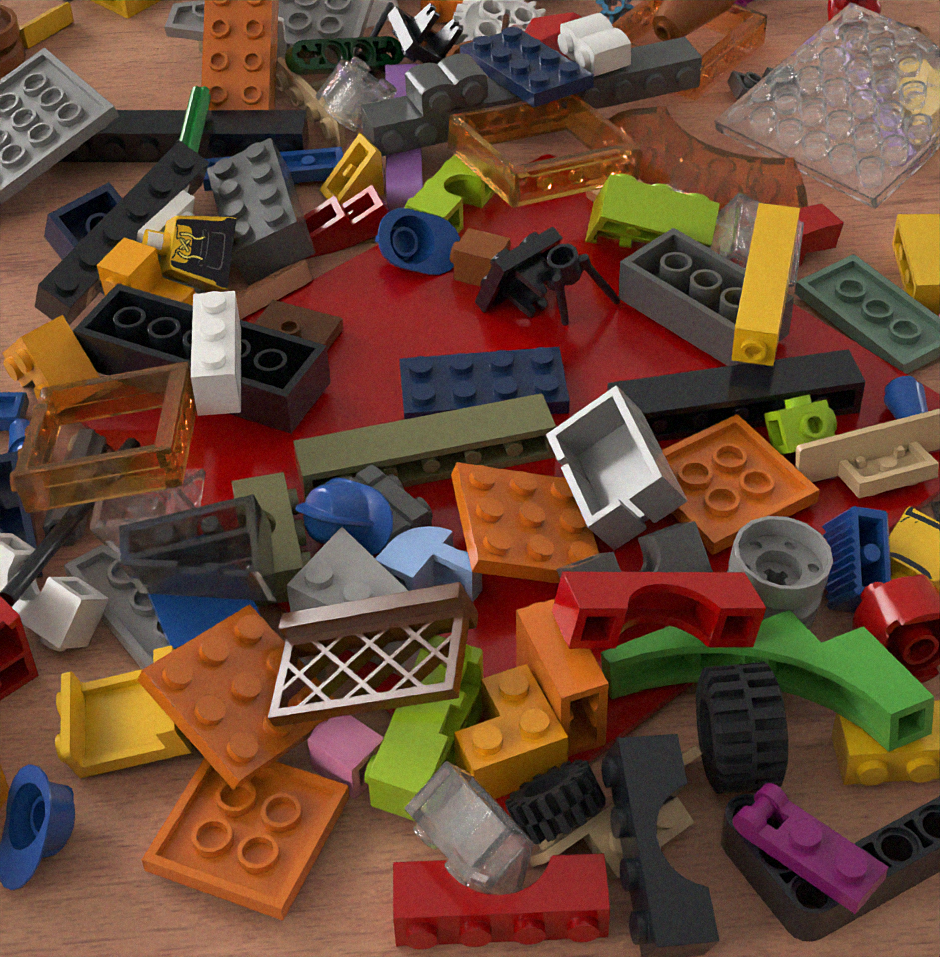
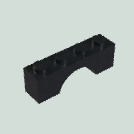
[601,734,720,957]

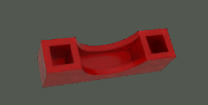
[552,572,766,649]
[393,853,610,950]

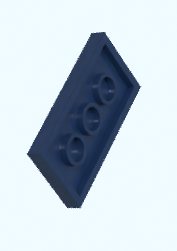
[460,27,594,107]
[399,347,570,420]

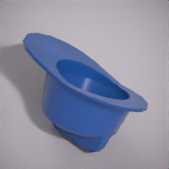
[375,208,460,275]
[295,478,393,556]
[0,764,75,891]

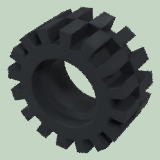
[505,759,607,845]

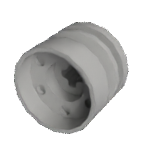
[727,516,833,629]

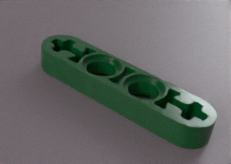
[285,36,404,75]

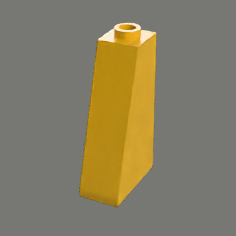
[731,203,800,366]

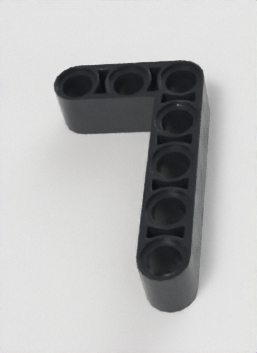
[721,794,940,942]

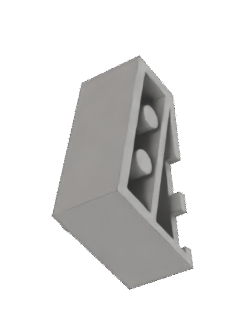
[287,527,421,675]

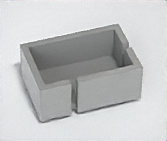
[546,385,688,551]

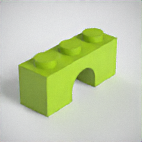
[405,148,499,233]

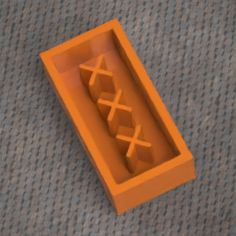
[201,0,279,110]

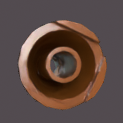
[652,0,736,41]

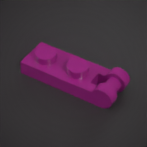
[732,783,889,914]

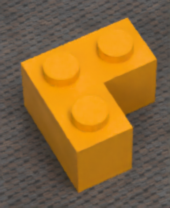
[97,237,196,306]
[2,315,105,415]
[454,664,568,806]

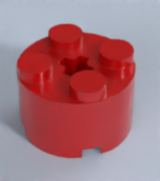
[852,574,940,683]

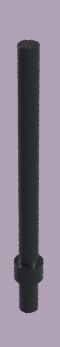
[0,438,141,607]

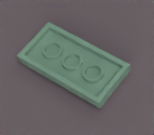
[794,254,940,374]

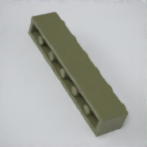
[293,393,556,501]

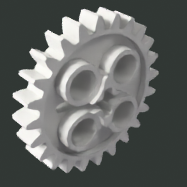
[453,0,546,45]

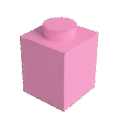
[307,715,384,799]

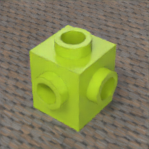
[764,394,837,454]

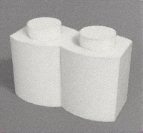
[558,13,631,76]

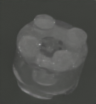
[316,56,398,132]

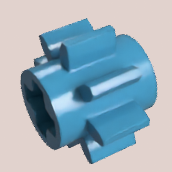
[596,0,637,27]

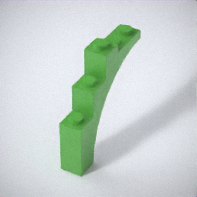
[601,609,934,752]

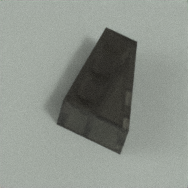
[119,494,277,602]

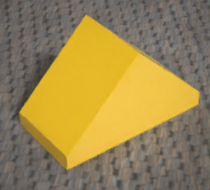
[319,133,384,204]

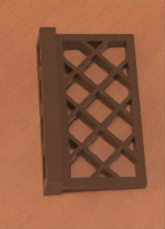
[268,582,478,727]

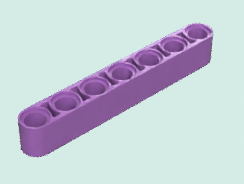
[385,64,423,211]

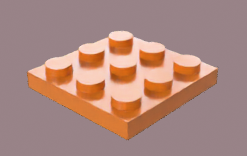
[662,414,820,555]
[451,462,599,583]
[137,604,335,791]
[141,757,350,921]

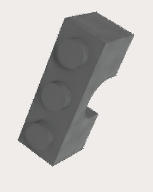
[557,521,713,578]

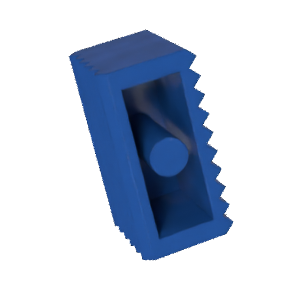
[822,506,892,613]

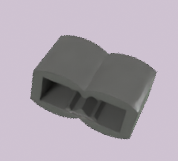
[405,53,488,117]

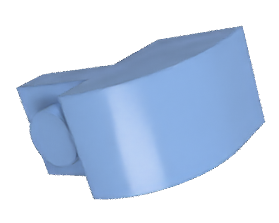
[375,526,482,602]

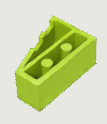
[585,174,720,248]
[364,635,484,825]

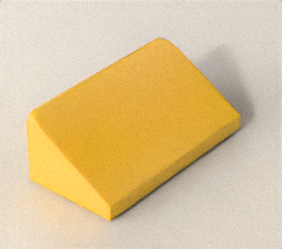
[19,2,74,49]

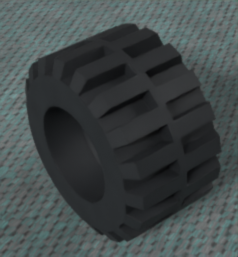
[696,662,788,794]

